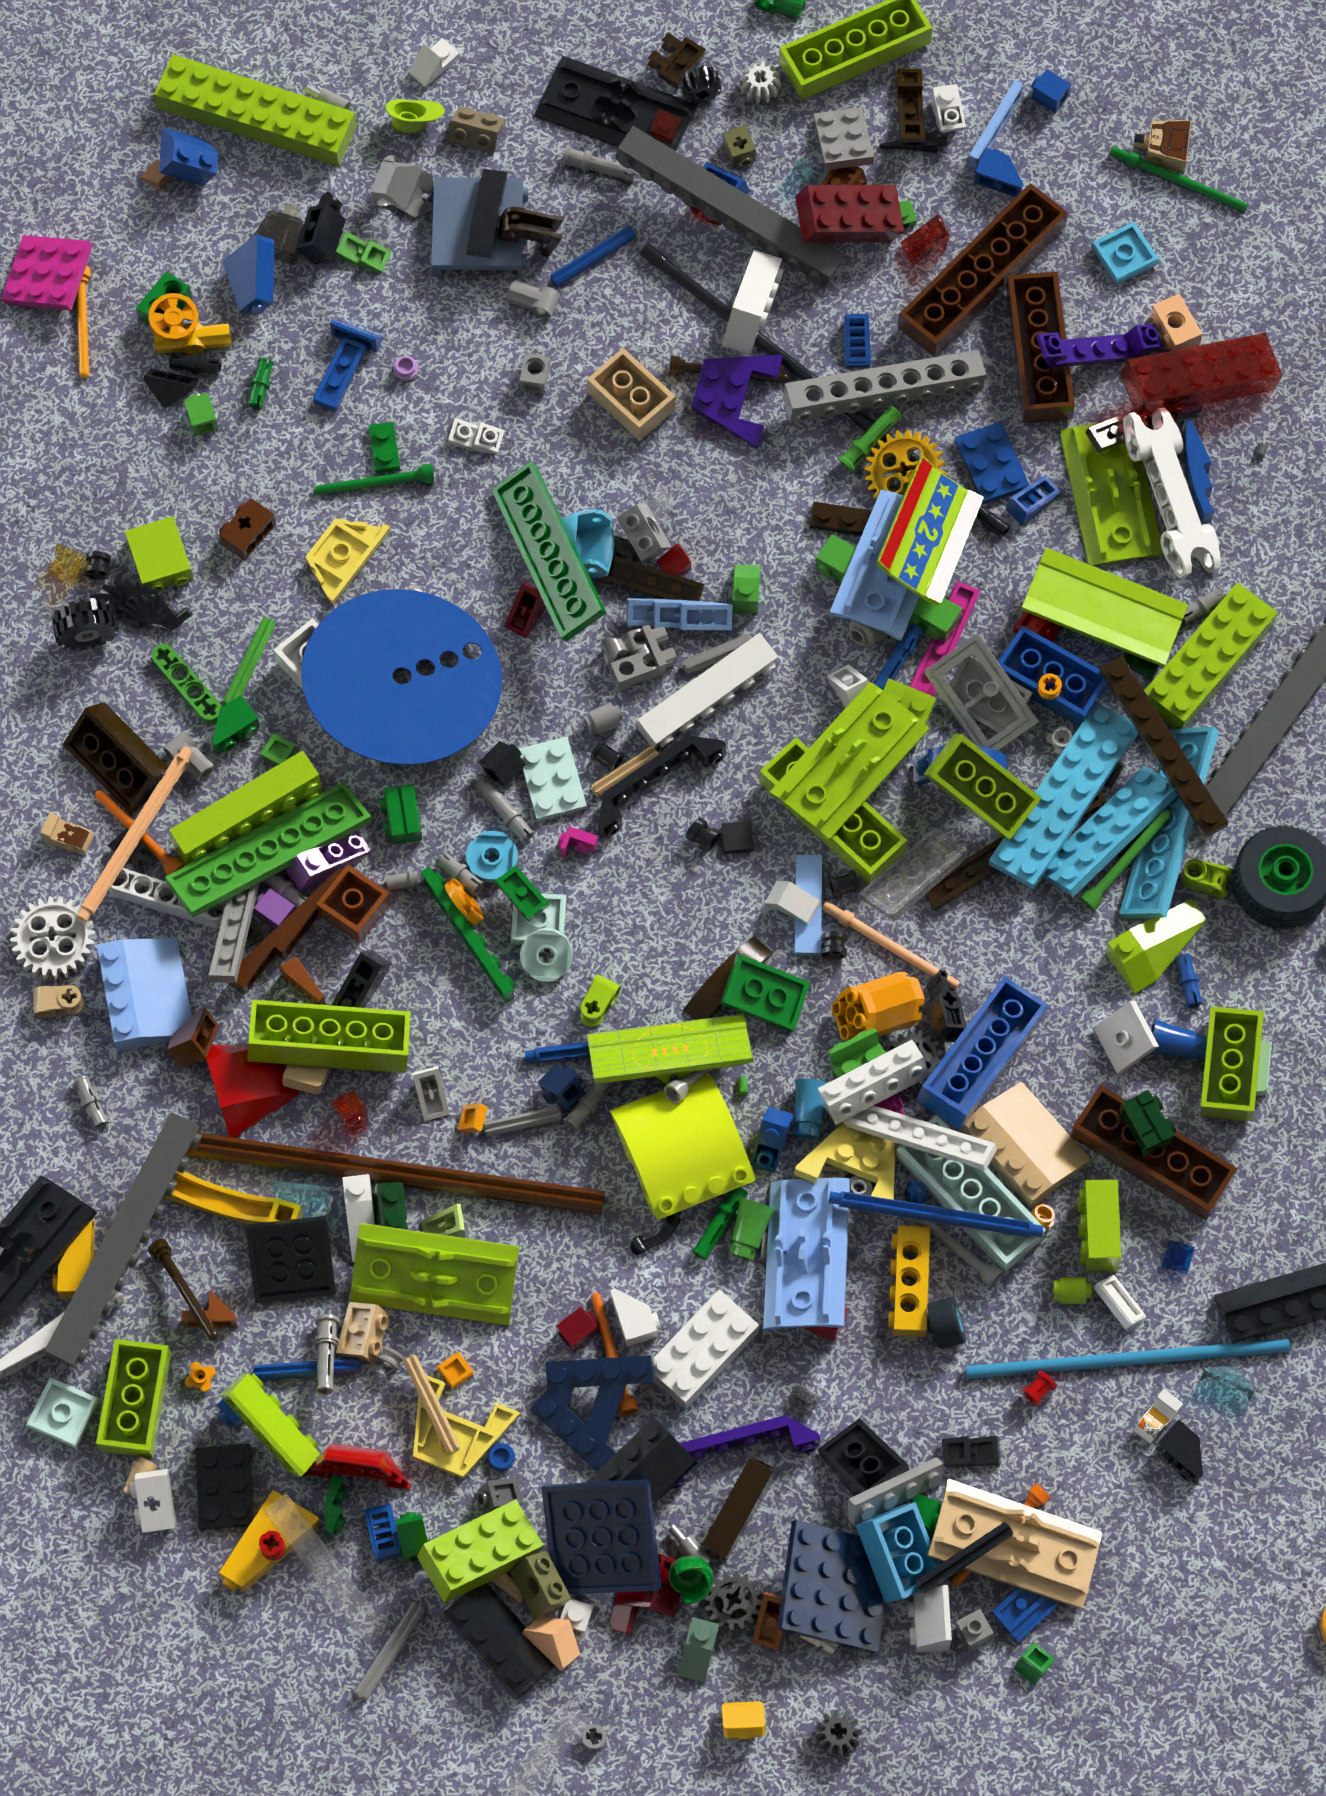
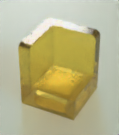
[48,544,86,585]

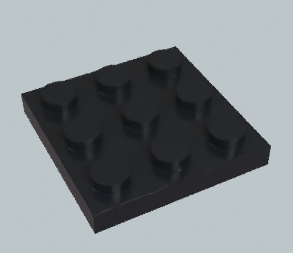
[246,1216,336,1303]

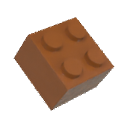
[316,864,391,943]

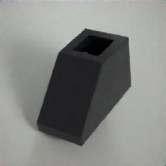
[1155,1420,1203,1485]

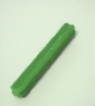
[223,617,275,705]

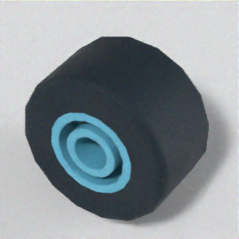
[928,1297,966,1349]

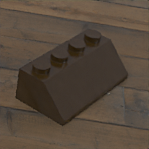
[62,702,168,814]

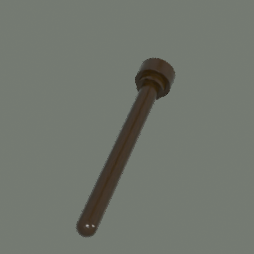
[669,356,789,383]
[148,1239,219,1341]

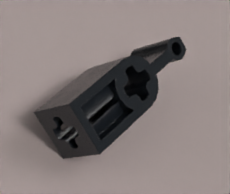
[926,970,967,1043]

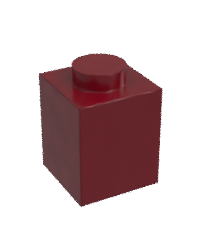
[556,1307,599,1353]

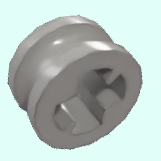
[377,1346,405,1371]
[581,1724,607,1751]

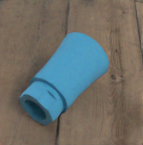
[793,1079,828,1140]

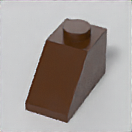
[166,1007,220,1069]

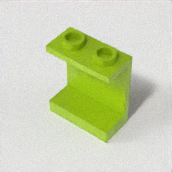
[125,516,193,592]

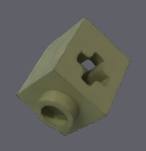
[722,125,756,168]

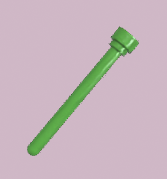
[1079,810,1171,911]

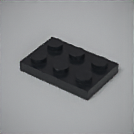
[195,1444,254,1530]

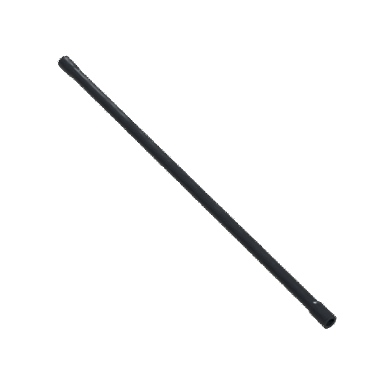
[640,243,1010,538]

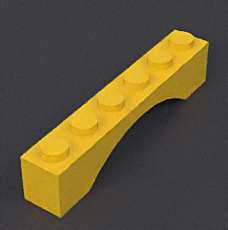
[165,1172,304,1224]

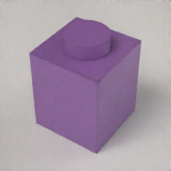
[254,889,296,930]

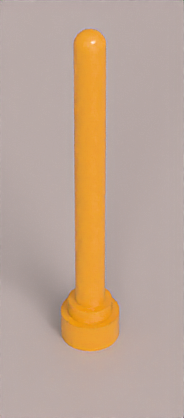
[76,266,91,379]

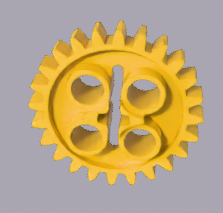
[864,429,947,500]

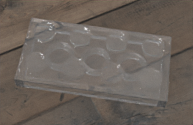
[859,828,970,922]

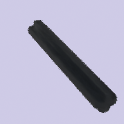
[916,1522,1013,1593]

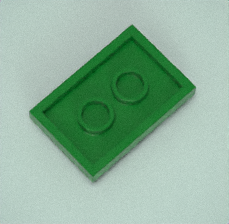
[720,954,810,1032]

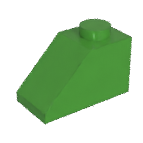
[732,564,761,614]

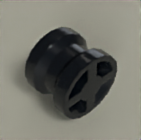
[84,551,111,580]
[821,931,847,960]

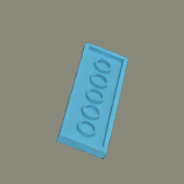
[1042,766,1178,897]

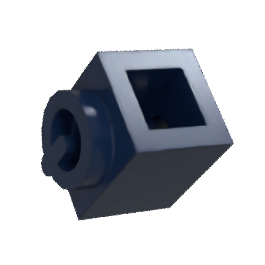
[537,1064,585,1111]

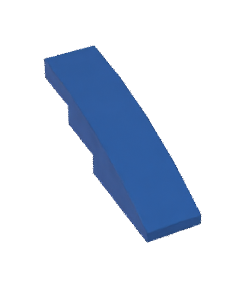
[1184,419,1214,525]

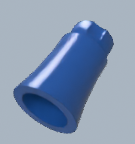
[1148,1019,1208,1060]

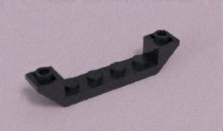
[598,735,726,839]

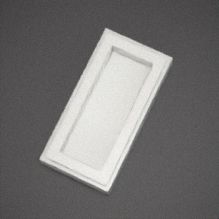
[1093,1275,1146,1330]

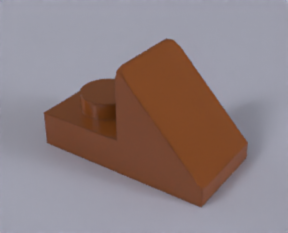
[181,1290,238,1328]
[752,1592,784,1650]

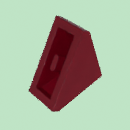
[504,582,546,639]

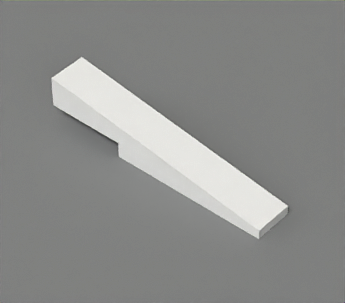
[0,1291,125,1379]

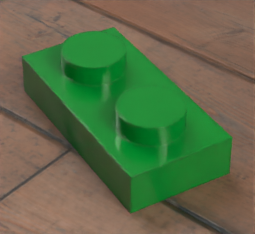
[369,422,400,474]
[495,865,549,922]

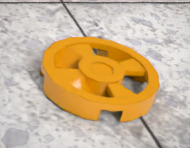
[148,293,199,342]
[444,879,484,926]

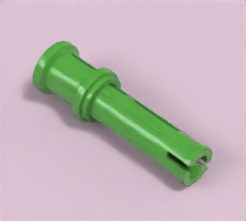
[837,405,902,474]

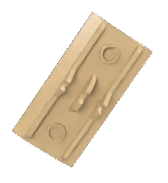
[927,1479,1102,1609]

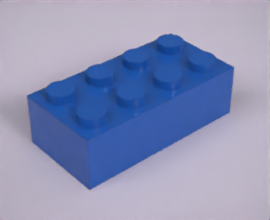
[998,626,1109,727]

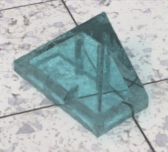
[1195,1366,1255,1413]

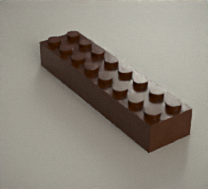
[898,183,1068,357]

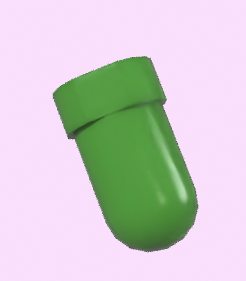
[737,1075,748,1095]

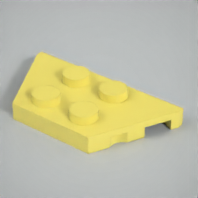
[306,519,390,605]

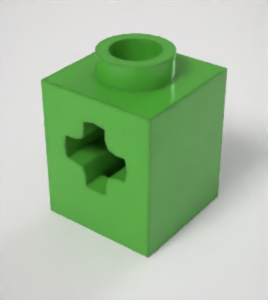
[184,393,218,436]

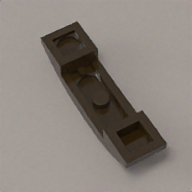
[897,69,925,142]
[683,936,773,1020]

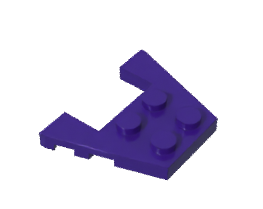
[691,355,783,449]

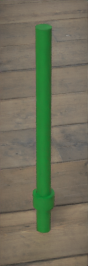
[1109,146,1249,213]

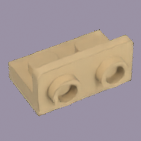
[336,1302,389,1364]

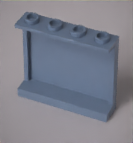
[431,177,528,277]

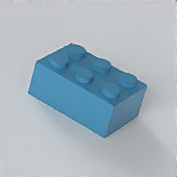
[856,1502,939,1603]

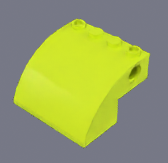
[610,1072,756,1220]

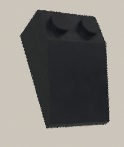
[817,1418,910,1497]

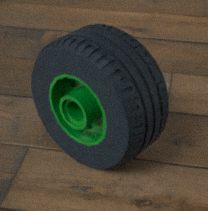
[1232,825,1326,929]

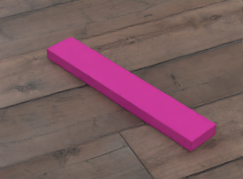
[910,581,980,697]

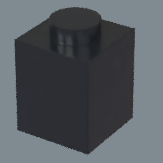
[478,741,526,786]

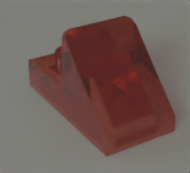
[900,215,950,264]

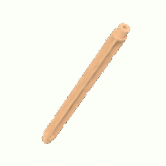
[77,746,193,922]

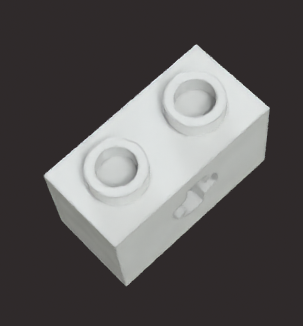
[130,1469,176,1533]

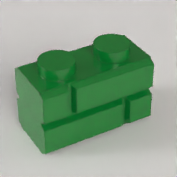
[379,784,423,845]

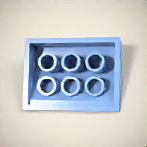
[97,938,192,1052]

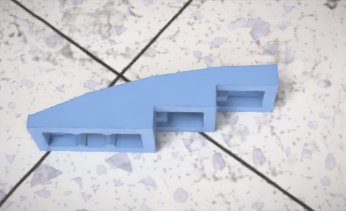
[626,598,733,630]

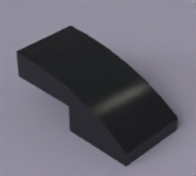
[942,1436,1001,1467]

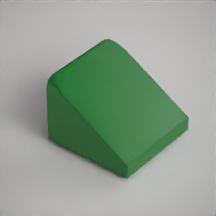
[1014,1642,1055,1685]

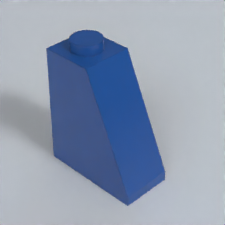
[223,235,274,315]

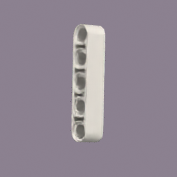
[108,868,226,928]

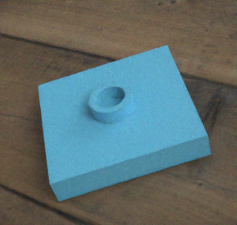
[1091,222,1159,285]

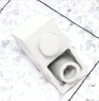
[932,84,966,133]

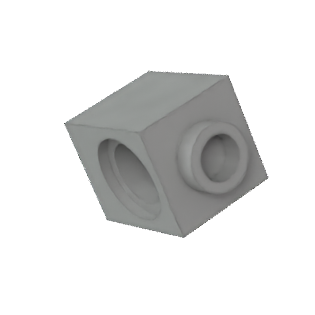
[519,353,550,395]
[954,1609,994,1652]

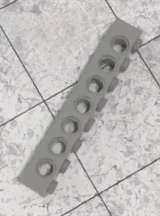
[783,350,986,422]

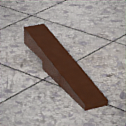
[228,868,342,995]

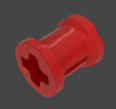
[1021,1371,1057,1407]
[259,1531,286,1561]

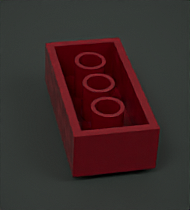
[795,185,904,243]

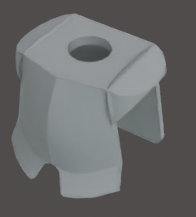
[371,155,434,218]

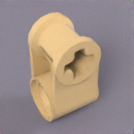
[33,985,85,1018]

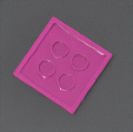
[1,235,93,311]

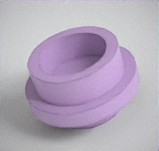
[393,356,419,381]

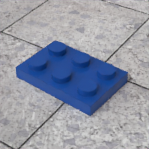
[954,421,1029,505]

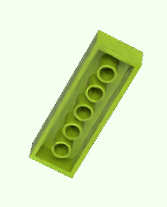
[779,0,932,101]
[1144,582,1278,729]
[759,737,907,885]
[169,750,323,865]
[247,1000,411,1073]

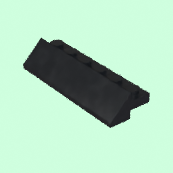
[1214,1263,1326,1344]

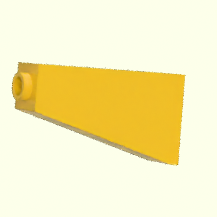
[219,1490,321,1592]

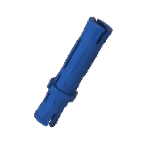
[873,623,925,690]

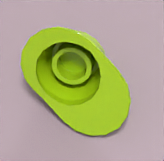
[385,99,445,134]

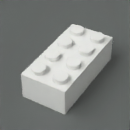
[654,1289,759,1410]

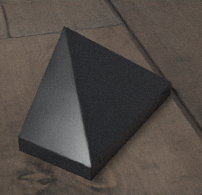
[144,368,199,408]

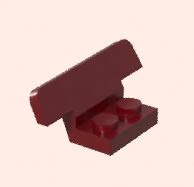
[610,1530,681,1635]

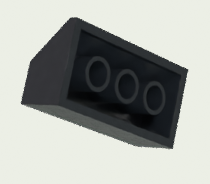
[586,1417,698,1506]
[443,1583,556,1701]

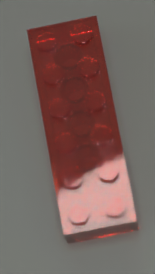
[1120,333,1283,417]

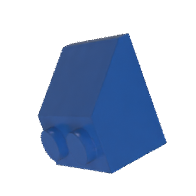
[159,128,218,185]

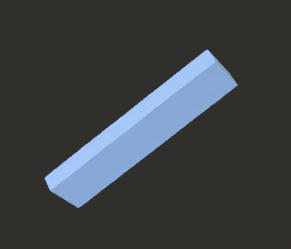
[968,80,1023,170]
[795,855,822,956]

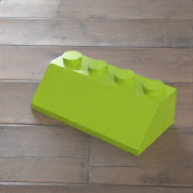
[220,1373,320,1477]

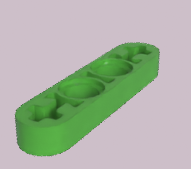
[152,644,221,724]

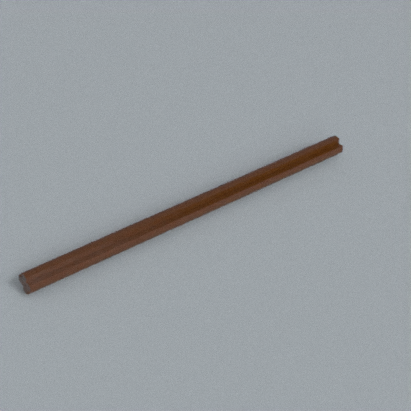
[189,1133,605,1215]

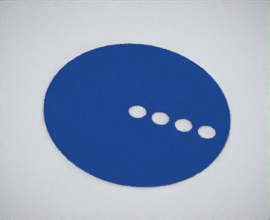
[301,589,502,765]

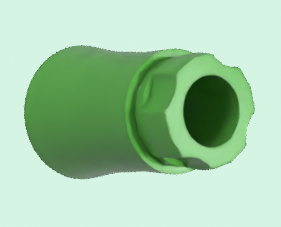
[729,1198,776,1261]

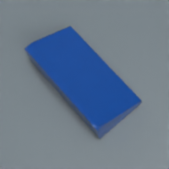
[330,320,383,352]

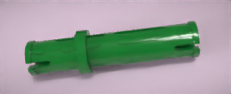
[692,1187,748,1260]

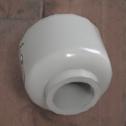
[849,620,886,647]

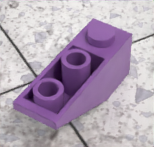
[286,830,371,892]

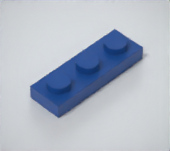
[313,337,367,412]

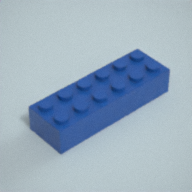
[916,976,1048,1130]

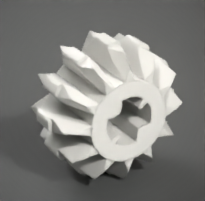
[740,61,781,104]

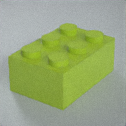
[1077,1180,1121,1273]

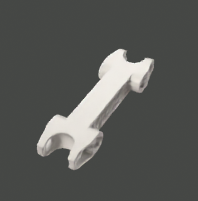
[1123,407,1221,579]

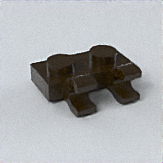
[647,33,706,89]

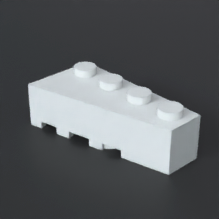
[722,250,784,355]

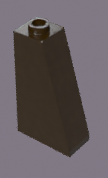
[702,1458,780,1560]

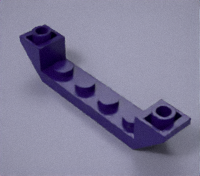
[1036,324,1163,368]
[672,1415,820,1489]

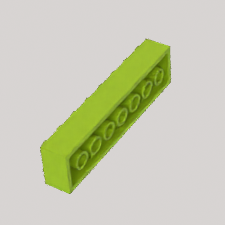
[154,54,357,167]

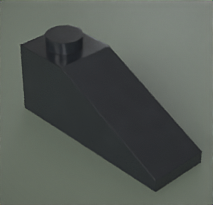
[331,950,392,1008]

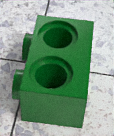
[136,271,192,330]

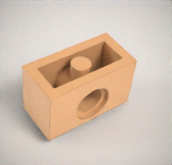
[1149,294,1202,356]

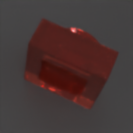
[649,109,682,143]

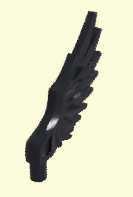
[90,580,193,631]

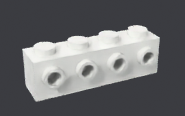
[818,1040,930,1125]

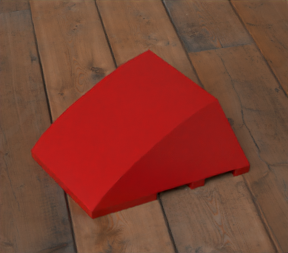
[206,1044,300,1138]
[304,1443,411,1490]

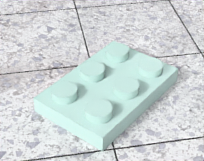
[518,737,587,822]

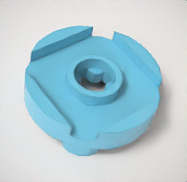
[466,831,518,883]

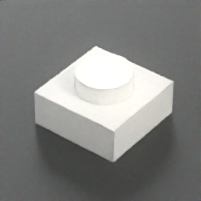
[560,1599,594,1633]

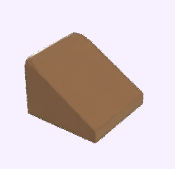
[141,160,173,191]

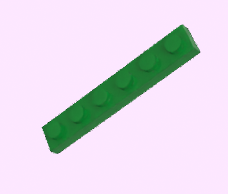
[421,866,516,1003]

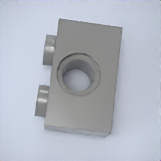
[616,503,672,561]

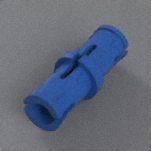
[1174,953,1203,1008]

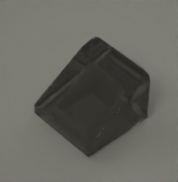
[782,1385,821,1424]

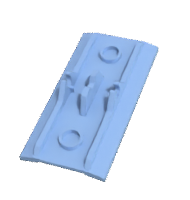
[829,490,919,641]
[763,1177,850,1331]

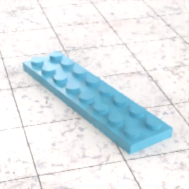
[989,702,1138,889]
[1119,727,1219,919]

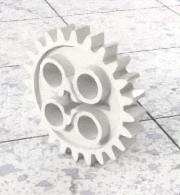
[10,896,96,980]

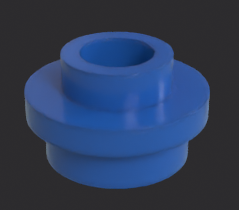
[904,1180,927,1204]

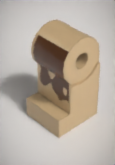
[40,812,94,855]

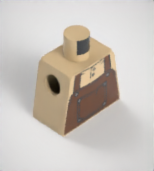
[1133,120,1191,173]

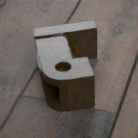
[498,207,564,256]

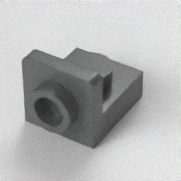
[477,1477,523,1515]

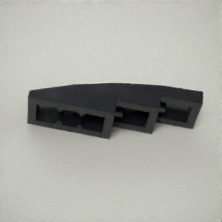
[466,169,508,258]

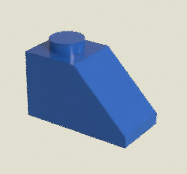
[974,148,1023,198]

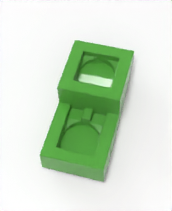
[335,232,392,273]

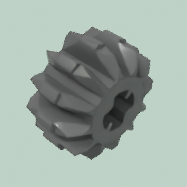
[815,1710,862,1758]

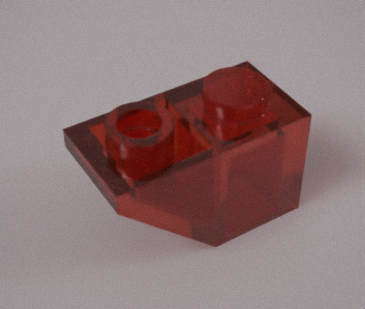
[330,1090,370,1136]

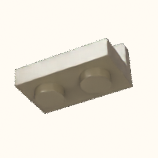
[448,107,505,153]

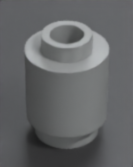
[583,702,623,736]

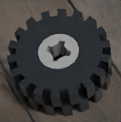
[51,598,119,650]

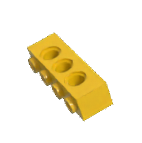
[888,1225,930,1337]

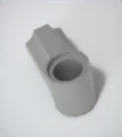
[507,280,560,319]
[163,731,215,782]

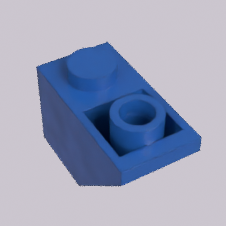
[750,1107,794,1173]

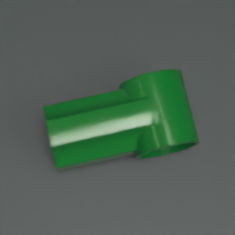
[755,0,807,18]

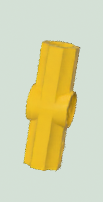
[154,323,231,355]

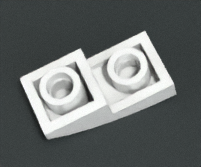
[447,418,505,454]

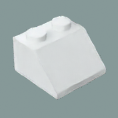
[907,1585,952,1653]

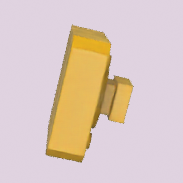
[722,1701,765,1740]

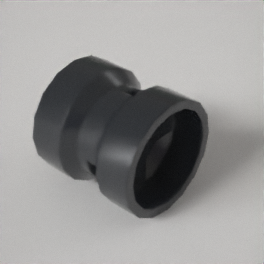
[685,817,721,853]

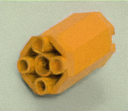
[831,972,925,1040]

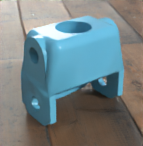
[562,508,614,579]

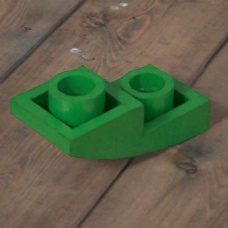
[325,1476,347,1539]

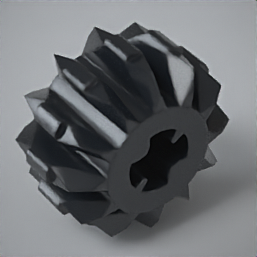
[680,65,722,104]

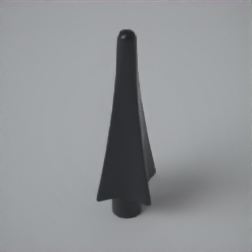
[879,131,947,153]

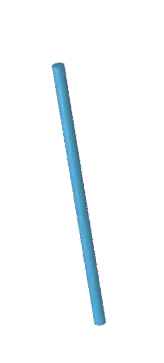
[965,1339,1290,1379]

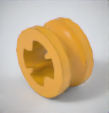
[1038,673,1062,700]

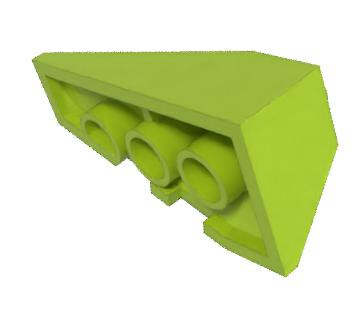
[1105,899,1207,994]

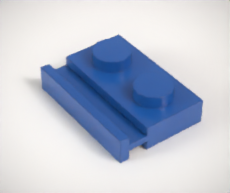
[990,1587,1058,1642]

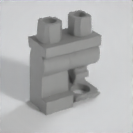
[601,625,677,693]

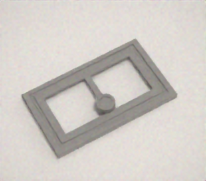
[924,633,1039,751]

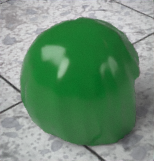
[668,1556,713,1604]

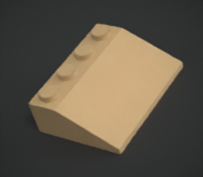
[961,1082,1091,1209]

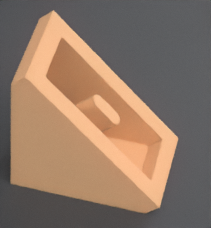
[522,1617,580,1671]

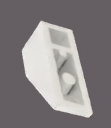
[342,1174,375,1263]

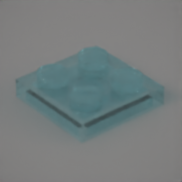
[272,1181,331,1204]

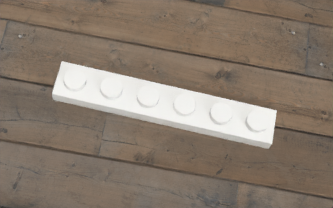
[843,1105,997,1171]

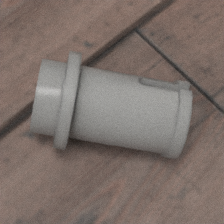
[386,869,420,891]

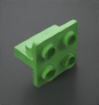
[828,1028,886,1080]

